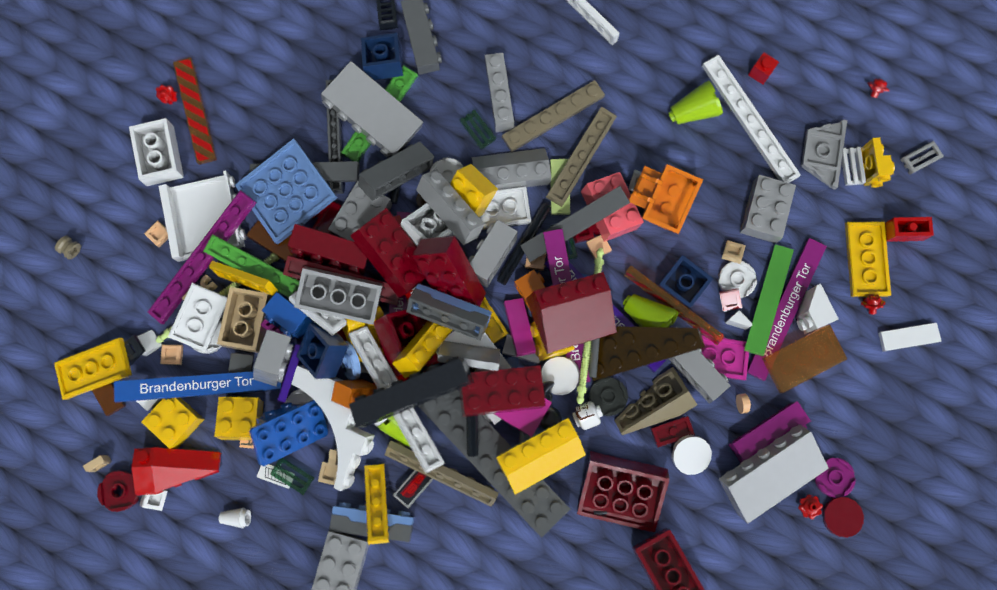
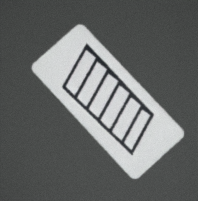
[257,464,295,489]

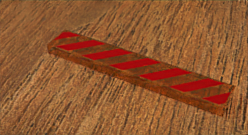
[173,57,217,165]
[625,266,724,345]

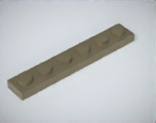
[502,80,605,152]
[546,106,617,207]
[385,441,499,507]

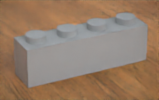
[485,53,514,132]
[416,169,485,245]
[669,327,731,404]

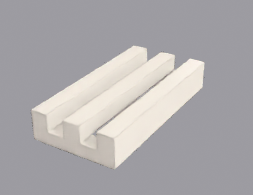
[842,147,866,186]

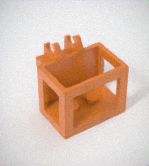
[629,164,703,234]

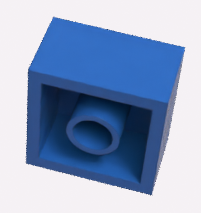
[261,292,314,340]

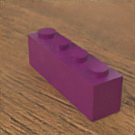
[728,401,811,463]

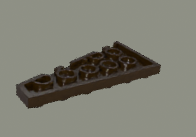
[583,326,705,381]

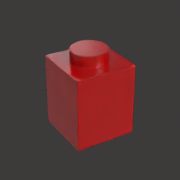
[748,52,779,85]

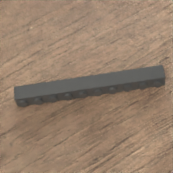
[326,80,344,194]

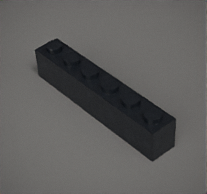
[349,357,474,428]

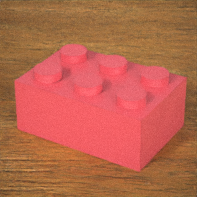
[581,172,644,242]

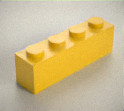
[392,321,452,378]

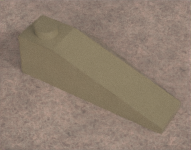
[614,367,698,435]

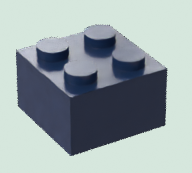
[361,33,404,80]
[656,255,714,312]
[297,323,349,379]

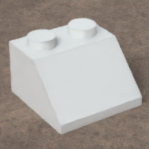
[796,284,838,334]

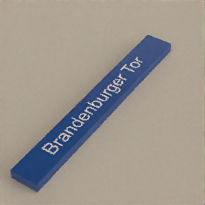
[114,372,281,402]

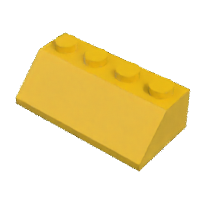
[496,418,586,494]

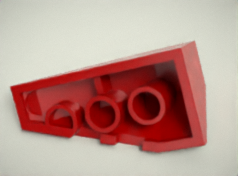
[131,447,221,495]

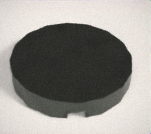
[589,377,628,416]

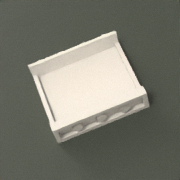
[159,170,246,262]

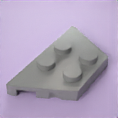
[801,120,847,189]

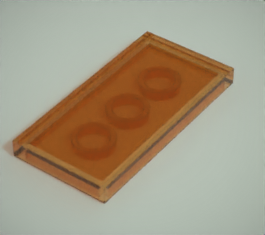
[762,324,847,393]

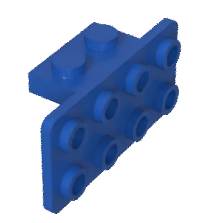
[249,400,328,466]

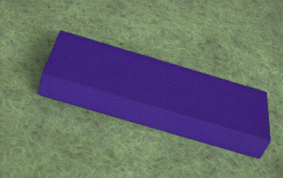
[277,345,300,404]

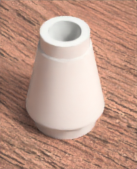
[219,508,251,528]

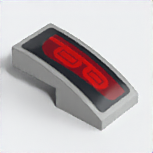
[393,470,434,508]

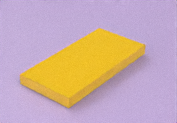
[845,222,891,297]
[54,338,132,400]

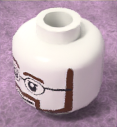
[572,401,603,430]

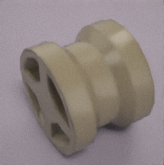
[55,236,81,260]

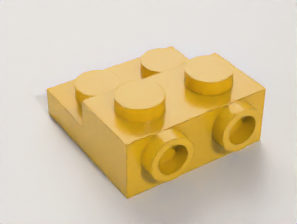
[861,137,895,188]

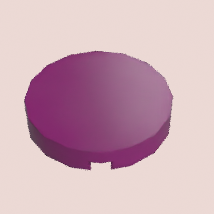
[814,458,856,498]

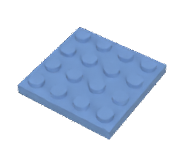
[235,138,338,244]

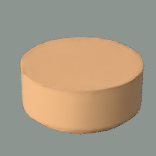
[736,393,751,414]

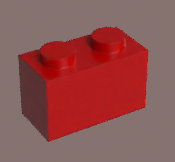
[885,217,934,242]

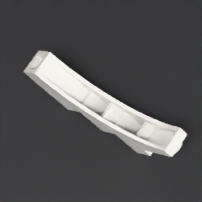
[291,365,375,491]

